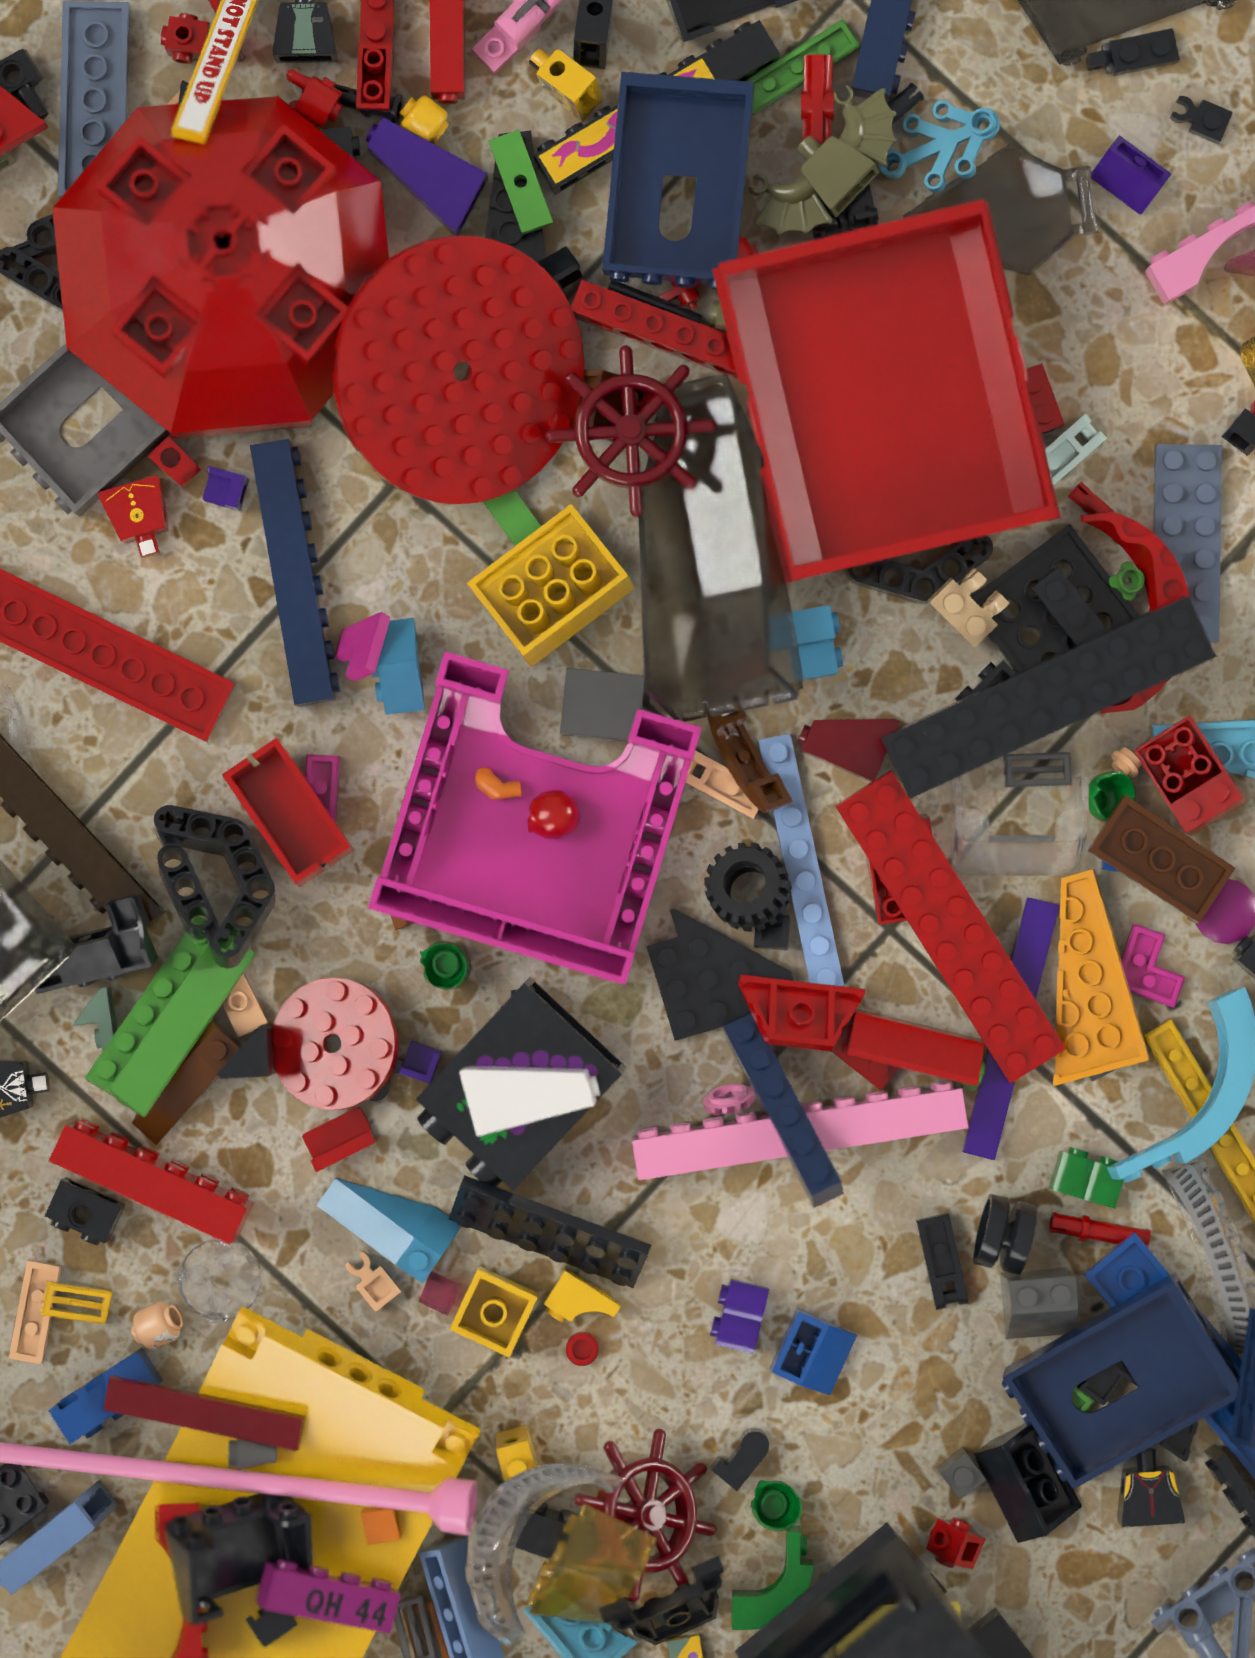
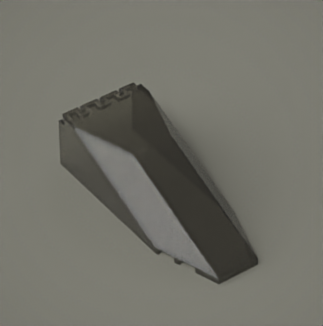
[638,373,803,722]

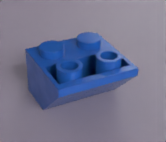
[770,1307,857,1395]

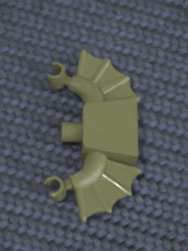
[749,85,897,235]

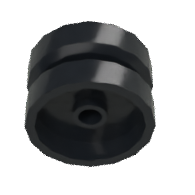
[973,1194,1037,1275]

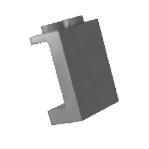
[560,668,651,741]

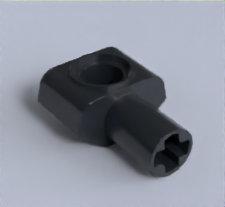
[0,49,49,120]

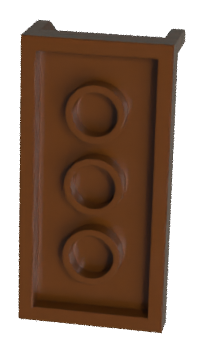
[1087,795,1235,923]

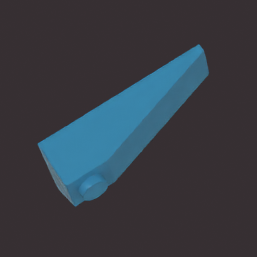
[317,1178,461,1284]

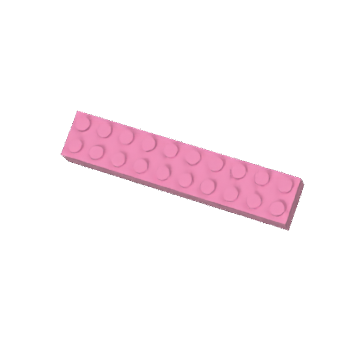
[632,1080,968,1180]

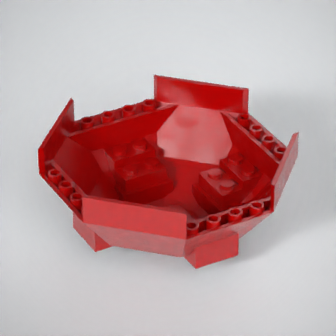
[52,96,389,439]

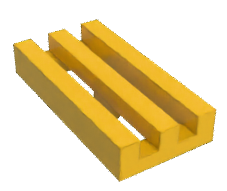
[39,1281,112,1325]

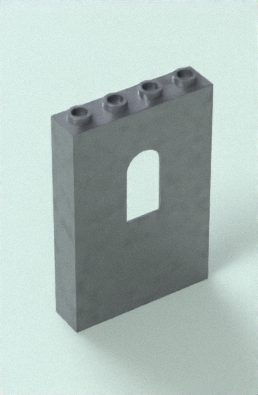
[0,343,171,517]

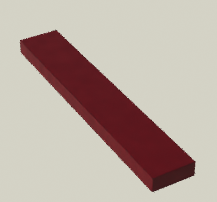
[104,1375,305,1451]

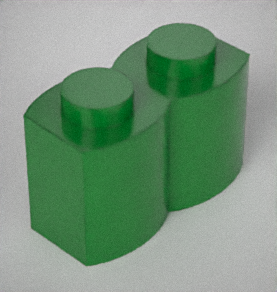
[1049,1147,1124,1209]

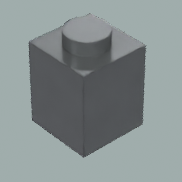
[937,1447,986,1499]

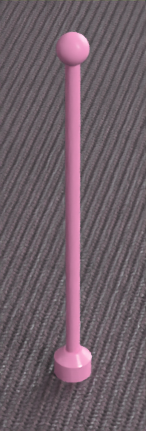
[0,1442,477,1535]

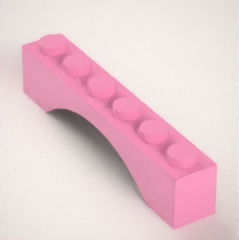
[1145,201,1255,305]

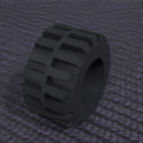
[704,842,792,932]

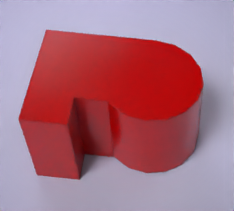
[148,436,201,488]

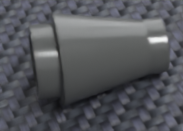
[229,1438,277,1470]

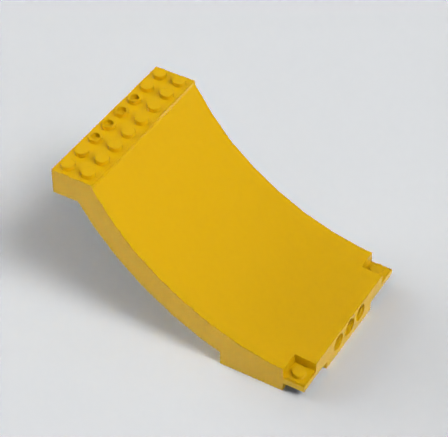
[60,1306,481,1658]

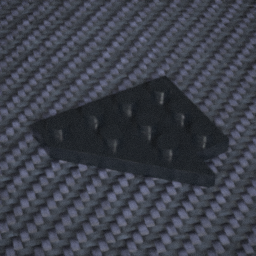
[646,909,794,1041]

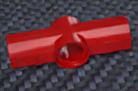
[801,54,834,145]

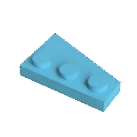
[523,1587,638,1658]

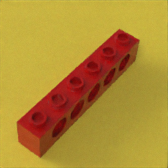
[571,279,738,379]

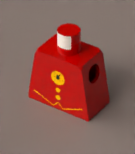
[97,475,168,558]

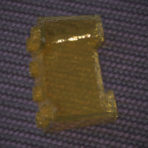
[525,1504,657,1624]

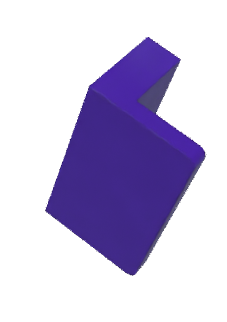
[1090,135,1171,214]

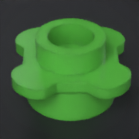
[1109,561,1145,601]

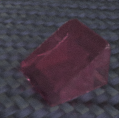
[1224,250,1255,276]
[418,1271,461,1316]

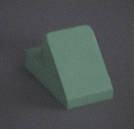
[72,987,118,1052]

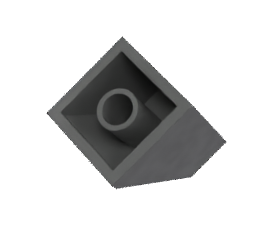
[1000,1268,1079,1339]

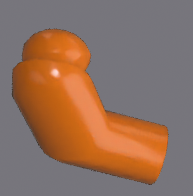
[475,767,521,800]

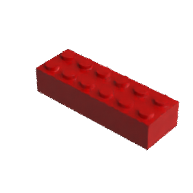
[49,1118,254,1245]

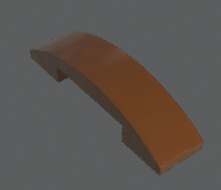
[704,689,793,813]

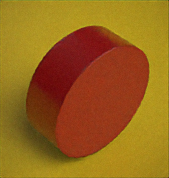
[566,1332,599,1366]

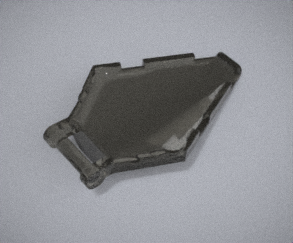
[903,144,1100,276]

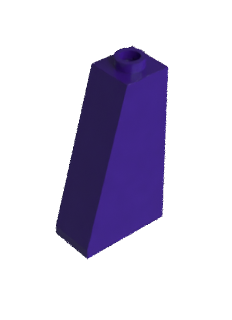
[366,118,488,236]

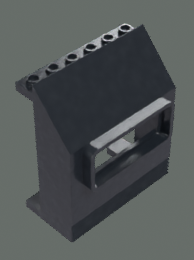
[735,1522,988,1658]

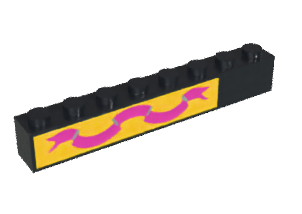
[534,20,780,195]

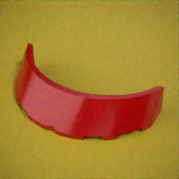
[1080,512,1190,714]

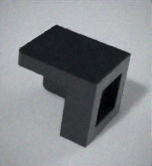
[538,246,583,300]

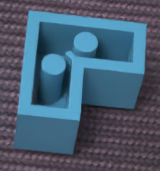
[786,605,843,682]
[372,618,425,715]

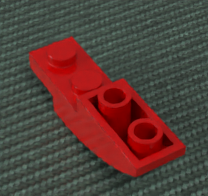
[356,0,395,111]

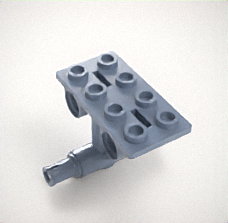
[1151,1548,1255,1658]

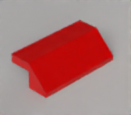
[846,1009,985,1086]

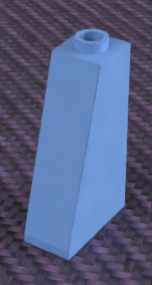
[0,1480,119,1595]

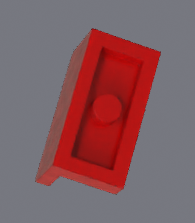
[302,1106,378,1172]

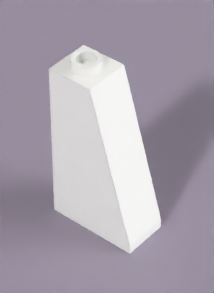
[459,1066,600,1136]

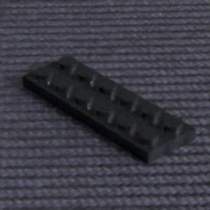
[449,1175,651,1288]

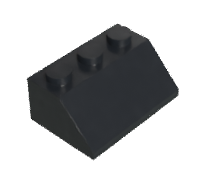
[974,1423,1082,1543]

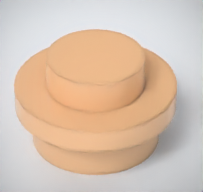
[1111,747,1142,778]

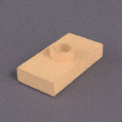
[222,973,269,1038]

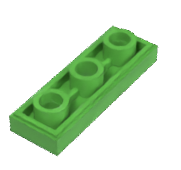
[488,129,553,235]

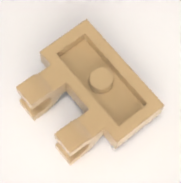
[927,567,1010,648]

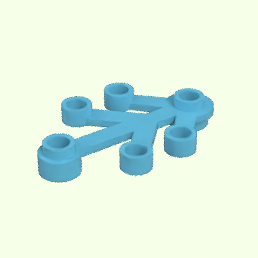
[878,100,1000,193]

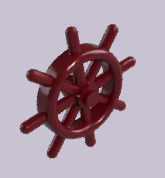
[545,345,717,517]
[575,1429,717,1603]

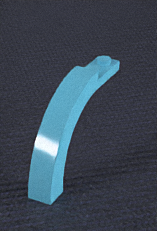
[1107,987,1255,1183]

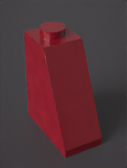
[797,719,900,782]

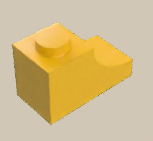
[544,1267,621,1322]

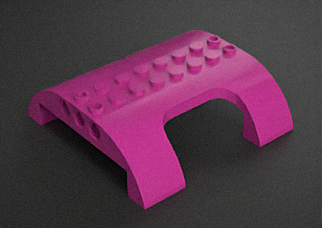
[368,651,702,985]

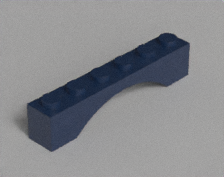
[723,1013,844,1208]

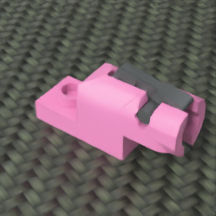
[471,0,563,75]

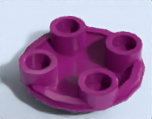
[1195,879,1255,944]

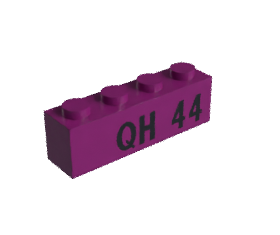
[256,1559,401,1634]

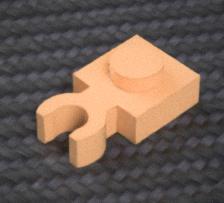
[345,1250,402,1312]

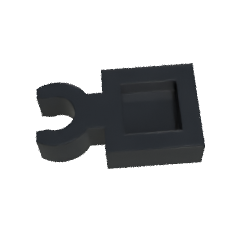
[1170,96,1233,145]
[754,903,790,950]

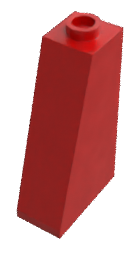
[429,0,465,104]

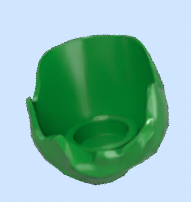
[420,941,472,990]
[751,1480,803,1532]

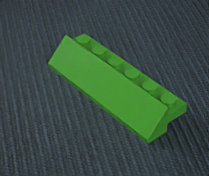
[85,916,256,1118]

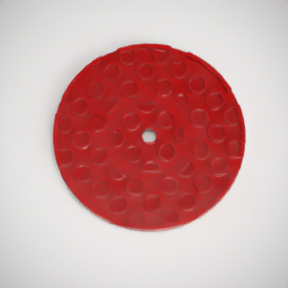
[333,236,584,504]

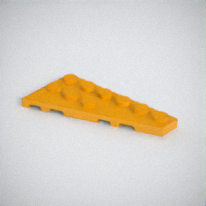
[1053,869,1150,1086]

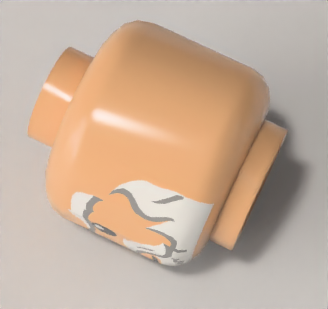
[131,1301,183,1350]

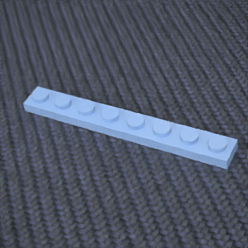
[758,734,845,987]

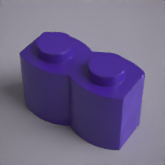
[710,1278,769,1354]

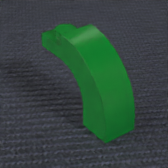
[731,1525,813,1630]

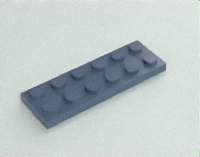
[58,1,130,198]
[1153,444,1222,643]

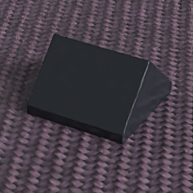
[217,1023,275,1079]

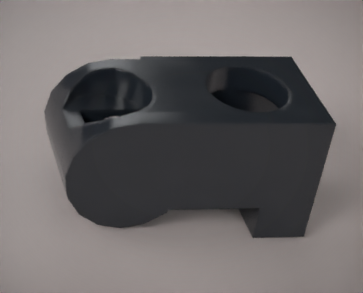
[710,1428,769,1491]

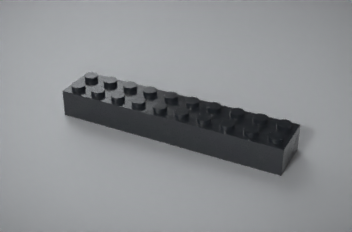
[880,595,1217,799]

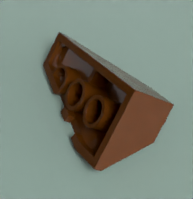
[132,1019,243,1145]

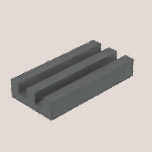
[1003,752,1072,787]
[394,1593,439,1658]

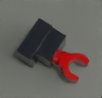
[1221,401,1255,456]

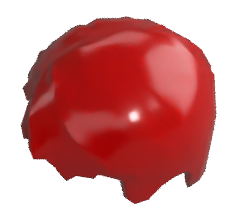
[527,790,580,839]

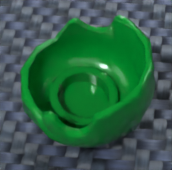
[1085,771,1136,823]

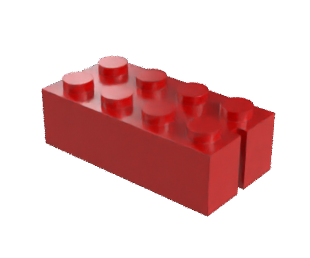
[222,737,355,887]

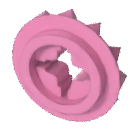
[703,1083,756,1116]

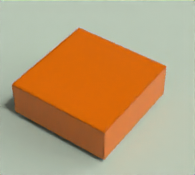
[360,1507,402,1545]

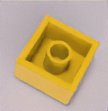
[449,1265,539,1358]

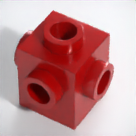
[161,13,211,64]
[925,1517,986,1569]

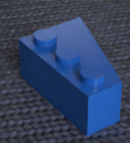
[48,1347,163,1444]

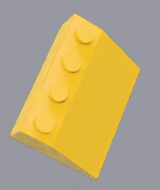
[467,504,635,667]

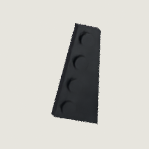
[485,130,546,263]

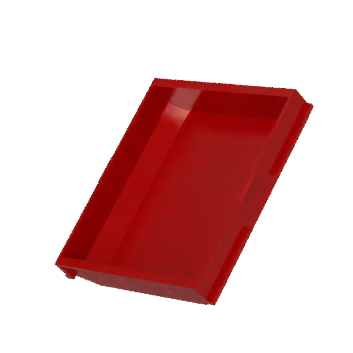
[712,199,1061,583]

